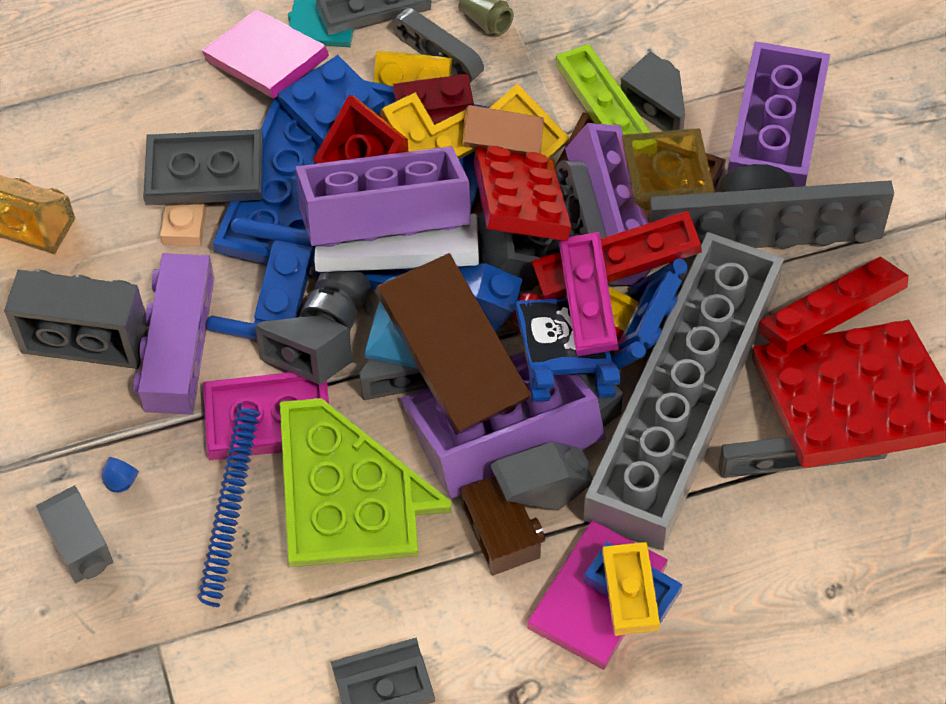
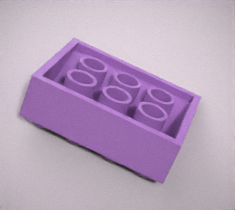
[400,351,606,499]

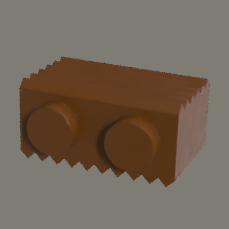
[460,475,545,576]

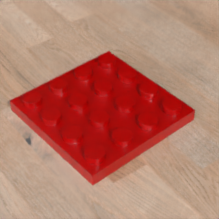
[752,320,946,469]

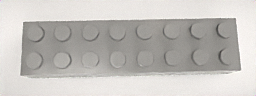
[584,232,784,550]

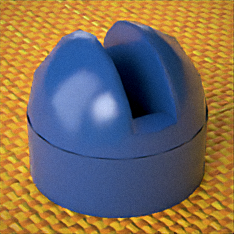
[101,457,139,493]

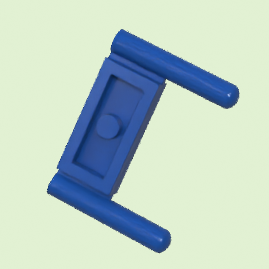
[206,218,316,340]
[611,258,688,370]

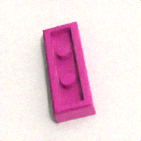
[559,232,619,356]

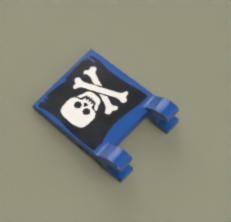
[515,298,620,402]

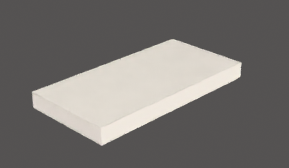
[315,214,479,272]

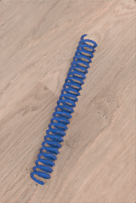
[197,403,261,607]

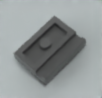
[331,637,435,704]

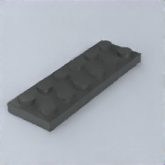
[648,180,894,248]

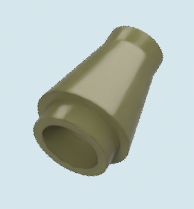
[458,0,514,35]

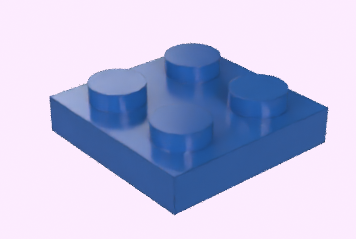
[277,55,385,145]

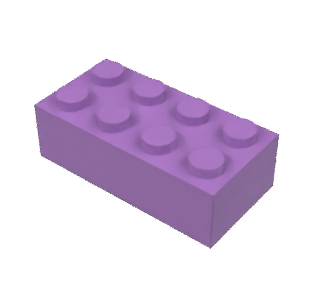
[727,41,830,187]
[295,146,471,247]

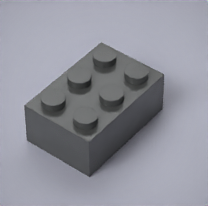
[4,269,149,369]

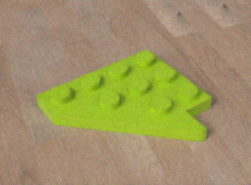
[280,398,452,567]

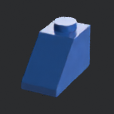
[458,263,522,333]

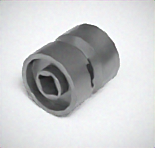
[301,270,371,332]

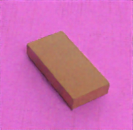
[462,105,544,155]

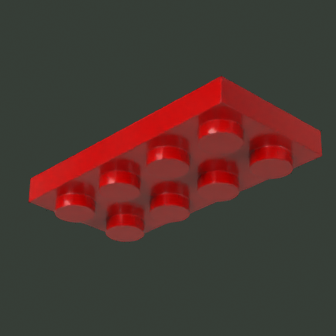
[473,146,571,241]

